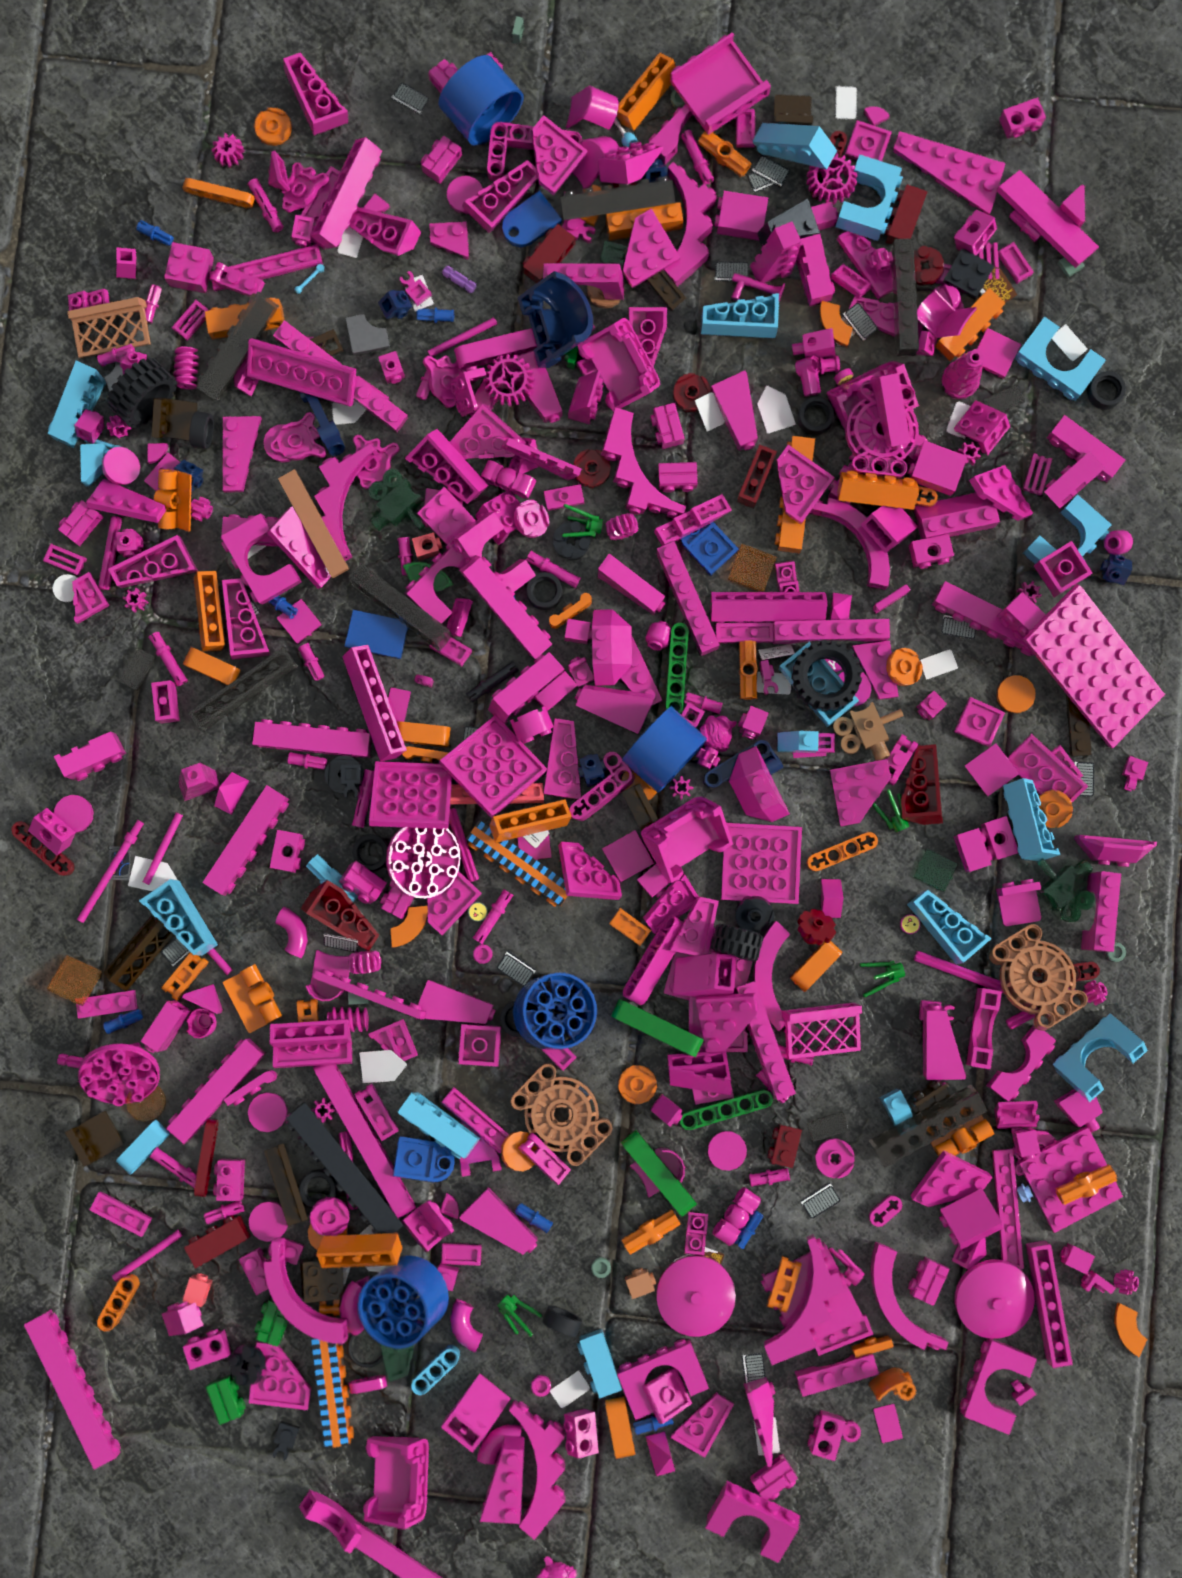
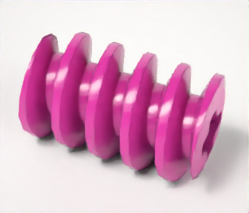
[174,347,199,389]
[327,1007,369,1032]

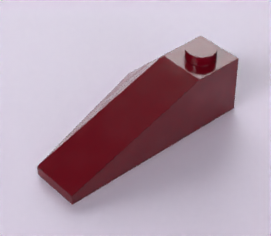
[901,744,943,825]
[301,880,379,951]

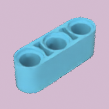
[116,1120,170,1175]
[411,1345,460,1395]

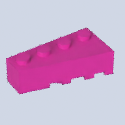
[283,53,348,135]
[750,221,801,283]
[405,429,488,504]
[222,578,270,659]
[488,652,564,724]
[480,1436,525,1524]

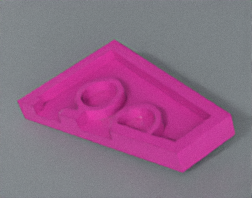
[643,873,699,934]

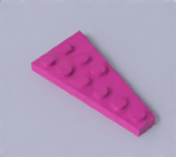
[893,131,1006,215]

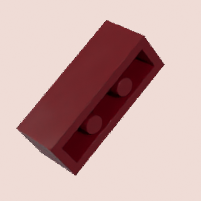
[884,184,928,249]
[523,224,575,283]
[737,445,777,509]
[184,1215,251,1268]

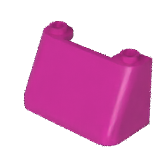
[578,318,660,411]
[827,361,919,432]
[641,797,733,883]
[363,1436,429,1529]

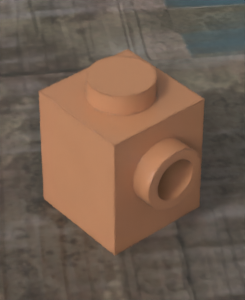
[625,1268,657,1299]

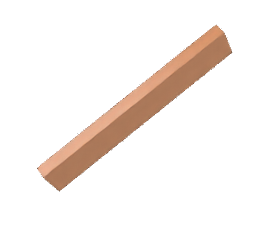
[278,469,349,578]

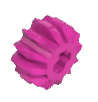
[212,133,244,168]
[606,513,638,540]
[348,951,381,974]

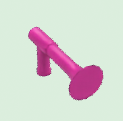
[731,273,785,301]

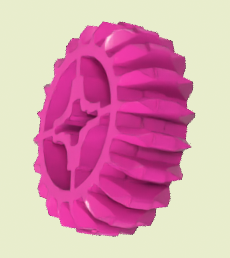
[806,153,857,205]
[483,354,535,406]

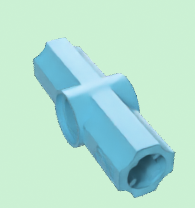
[306,854,358,902]

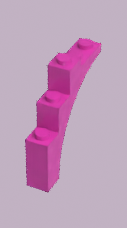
[663,162,717,287]
[601,407,686,519]
[314,444,379,562]
[764,1234,847,1365]
[509,1400,565,1540]

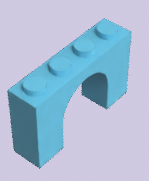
[835,154,903,241]
[1014,317,1106,401]
[1023,494,1111,564]
[1053,1013,1148,1102]

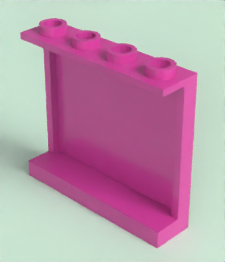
[670,33,771,135]
[761,1242,863,1342]

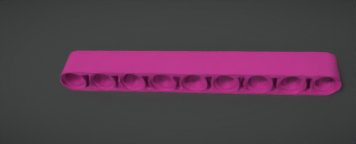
[313,1065,416,1219]

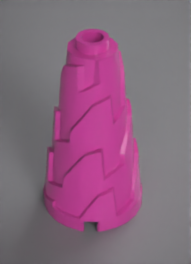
[941,349,984,399]

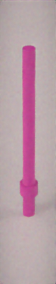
[77,820,144,923]

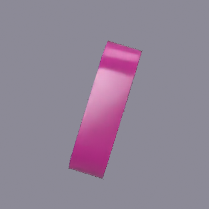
[869,1195,902,1227]
[349,1375,387,1394]

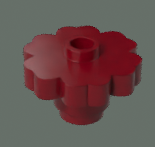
[797,909,836,945]

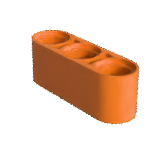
[183,647,241,687]
[397,721,451,747]
[790,941,842,992]
[97,1274,140,1331]
[605,1397,635,1459]

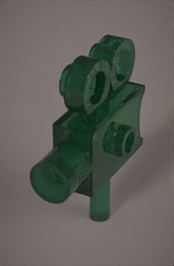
[369,469,425,531]
[1037,858,1095,922]

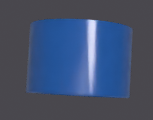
[439,55,524,145]
[622,706,707,793]
[513,973,597,1050]
[358,1256,449,1349]

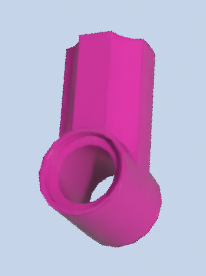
[795,356,821,396]

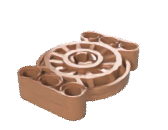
[989,924,1088,1031]
[511,1063,612,1166]

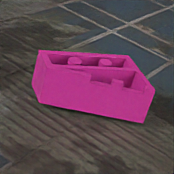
[796,234,835,306]
[1044,452,1105,508]
[668,1051,731,1095]

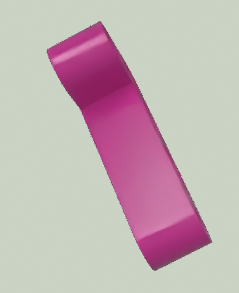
[569,752,635,821]

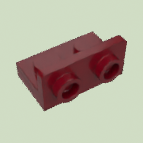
[767,1123,802,1168]

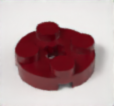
[906,246,944,286]
[673,373,711,412]
[574,449,611,488]

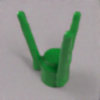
[562,504,603,537]
[872,789,909,832]
[860,961,905,997]
[497,1294,542,1336]

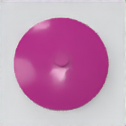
[656,1255,735,1337]
[955,1260,1035,1339]

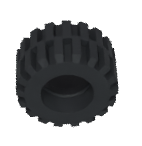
[710,924,764,961]

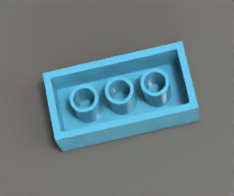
[779,641,859,727]

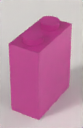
[715,191,768,241]
[907,441,968,496]
[860,506,918,553]
[141,1000,192,1053]
[939,1188,1003,1250]

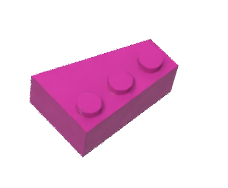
[54,732,126,781]

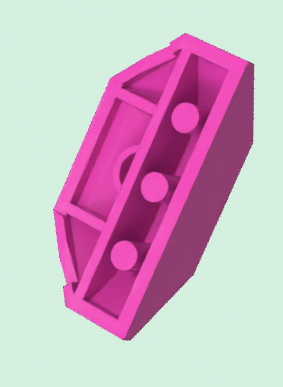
[592,609,632,686]
[729,746,790,822]
[1074,835,1157,867]

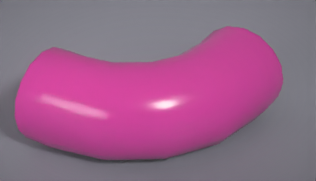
[275,907,308,958]
[340,1281,364,1335]
[450,1299,483,1353]
[477,1425,522,1465]

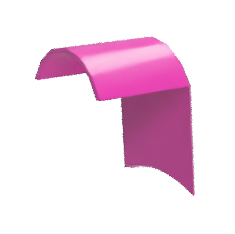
[566,85,619,130]
[572,136,620,191]
[916,290,977,338]
[306,950,350,1001]
[630,1148,685,1197]

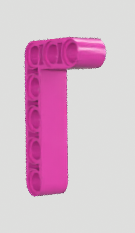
[487,122,582,182]

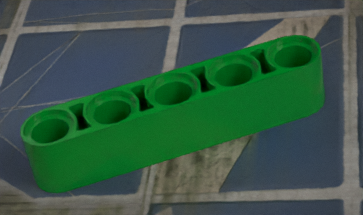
[665,623,688,714]
[611,999,704,1057]
[679,1089,773,1130]
[621,1130,697,1217]

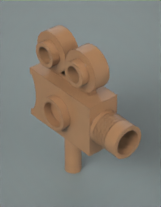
[833,702,904,761]

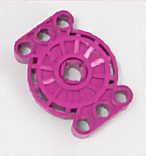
[845,380,919,479]

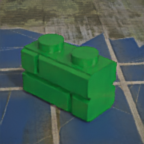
[254,1297,288,1346]
[206,1374,246,1425]

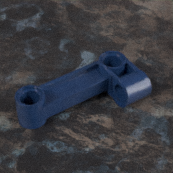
[298,391,345,456]
[703,740,784,788]

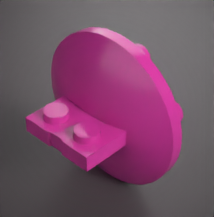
[386,827,460,898]
[78,1043,160,1106]

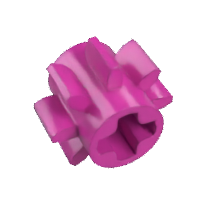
[869,248,894,272]
[106,415,132,439]
[957,442,981,466]
[191,496,213,522]
[1016,581,1042,604]
[123,588,149,613]
[696,746,720,769]
[669,776,694,800]
[1083,980,1108,1006]
[311,1097,336,1123]
[1114,1269,1139,1295]

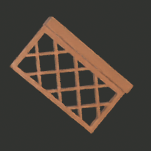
[68,297,151,358]

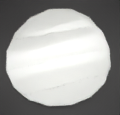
[53,574,77,602]

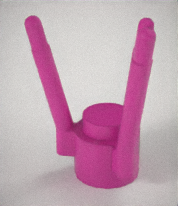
[829,1248,865,1286]

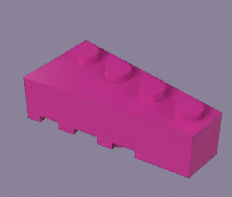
[462,160,538,233]
[108,535,198,588]

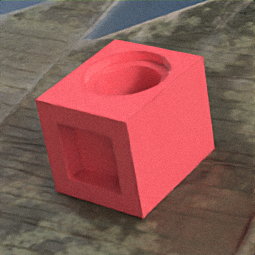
[412,533,442,561]
[182,1273,213,1307]

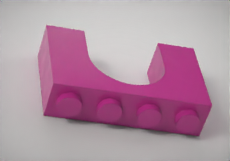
[543,263,625,300]
[452,512,536,592]
[221,513,302,605]
[404,539,466,626]
[1081,871,1121,952]
[960,1338,1037,1435]
[617,1339,709,1420]
[705,1481,800,1563]

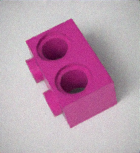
[999,97,1046,138]
[183,1329,232,1370]
[564,1409,598,1458]
[808,1410,846,1461]

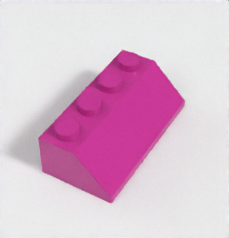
[914,493,1000,539]

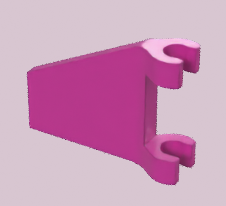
[460,1122,502,1177]

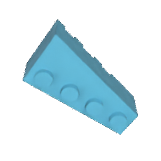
[752,123,837,170]
[701,293,779,338]
[48,361,106,448]
[1003,778,1060,861]
[139,879,218,956]
[907,890,992,964]
[397,1092,480,1159]

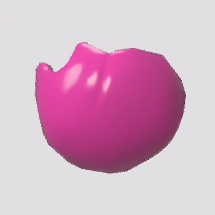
[186,1008,217,1038]

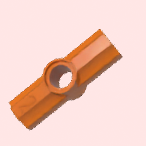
[698,131,751,177]
[739,641,758,700]
[1055,1164,1117,1205]
[621,1209,681,1255]

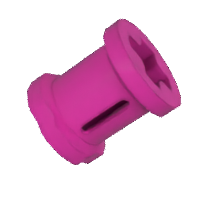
[818,356,840,375]

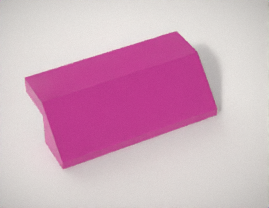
[270,1020,352,1068]

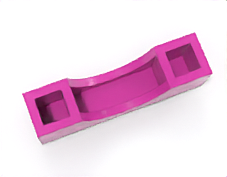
[966,988,1002,1069]
[986,1025,1056,1102]
[794,1354,879,1397]

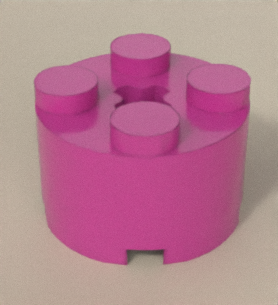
[510,706,554,744]

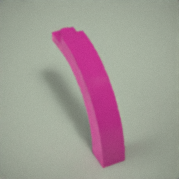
[809,498,890,590]
[753,921,803,1038]
[264,1238,348,1344]
[870,1242,949,1350]

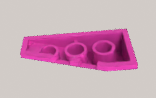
[349,207,421,256]
[628,307,667,367]
[744,1377,775,1467]

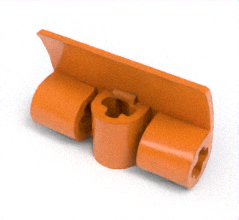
[154,469,192,532]
[223,964,282,1033]
[924,1102,994,1157]
[868,1367,916,1401]

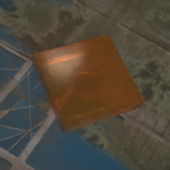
[728,544,777,592]
[47,955,102,1006]

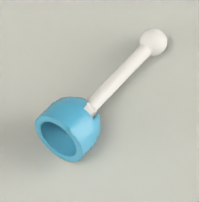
[614,118,638,147]

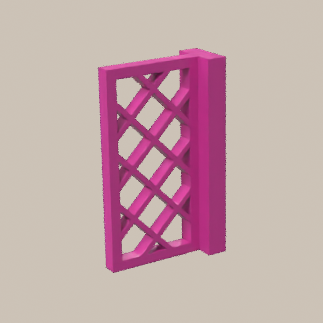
[782,1002,862,1059]

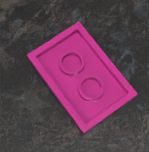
[417,487,476,545]

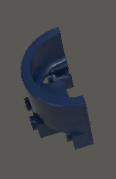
[518,271,593,368]

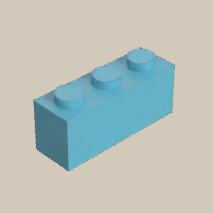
[577,1328,622,1398]

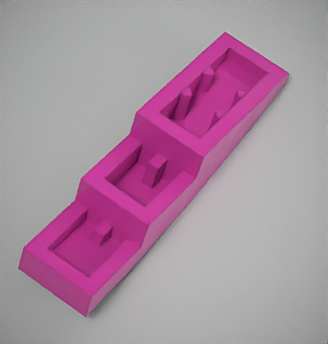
[654,494,732,546]

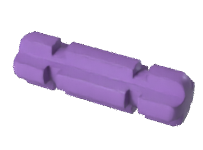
[442,266,476,293]

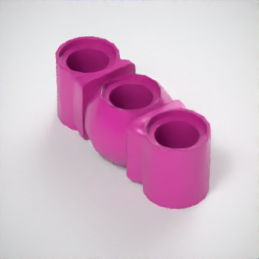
[480,460,537,499]
[712,1187,761,1246]

